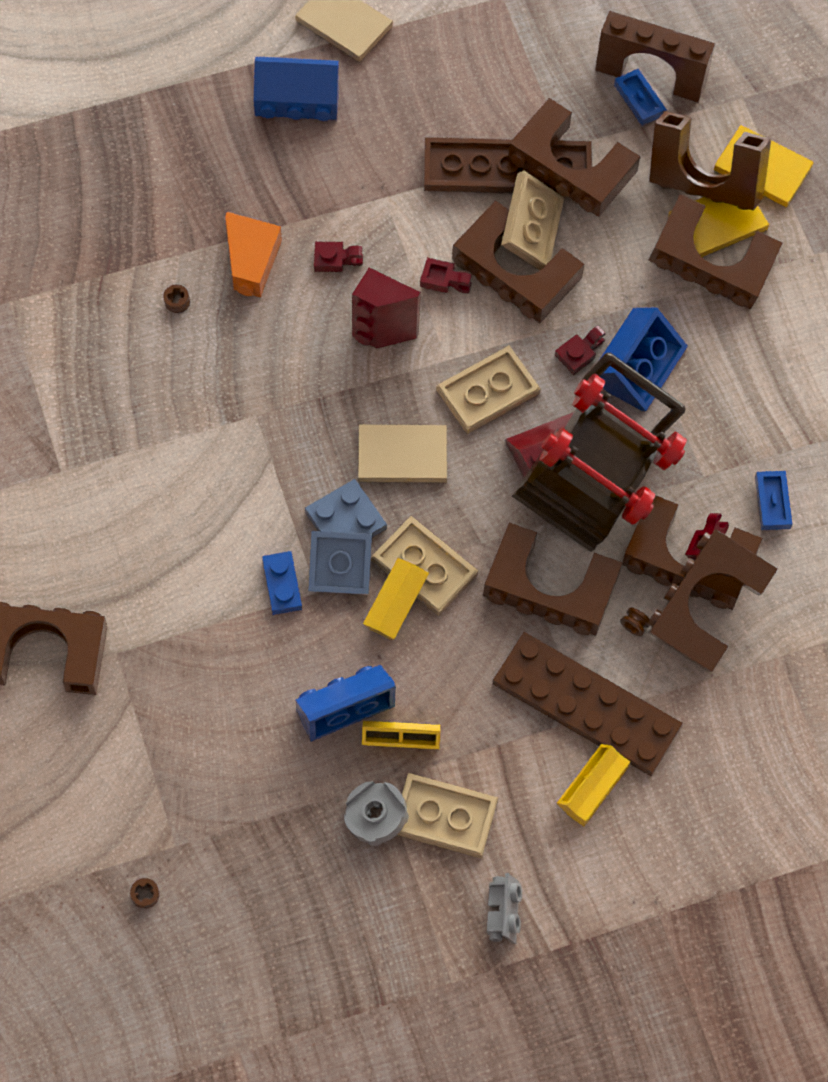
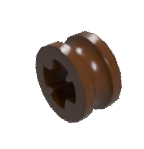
[163,284,190,313]
[620,607,649,636]
[130,878,159,909]

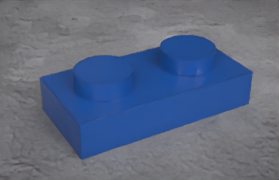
[614,68,667,126]
[755,471,793,530]
[262,551,302,615]

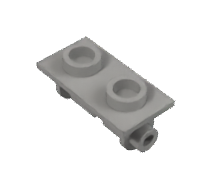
[487,873,522,944]

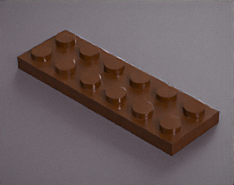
[424,137,592,194]
[492,632,683,776]

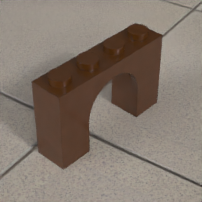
[595,10,715,103]
[508,98,641,217]
[649,111,771,211]
[648,194,782,309]
[452,200,585,323]
[622,495,763,610]
[483,522,623,636]
[647,529,778,672]
[0,602,108,695]

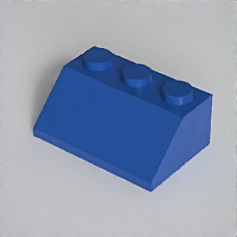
[254,56,339,121]
[599,307,688,411]
[295,665,396,742]

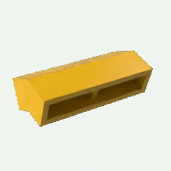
[363,558,429,640]
[362,721,440,750]
[557,744,630,827]

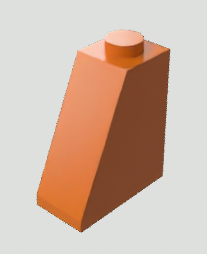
[225,212,282,297]

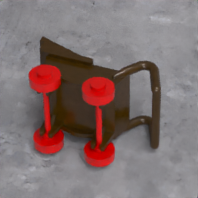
[512,353,687,552]

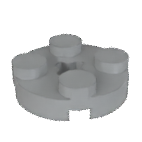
[344,781,409,846]

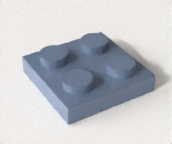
[305,479,387,537]
[308,531,372,594]

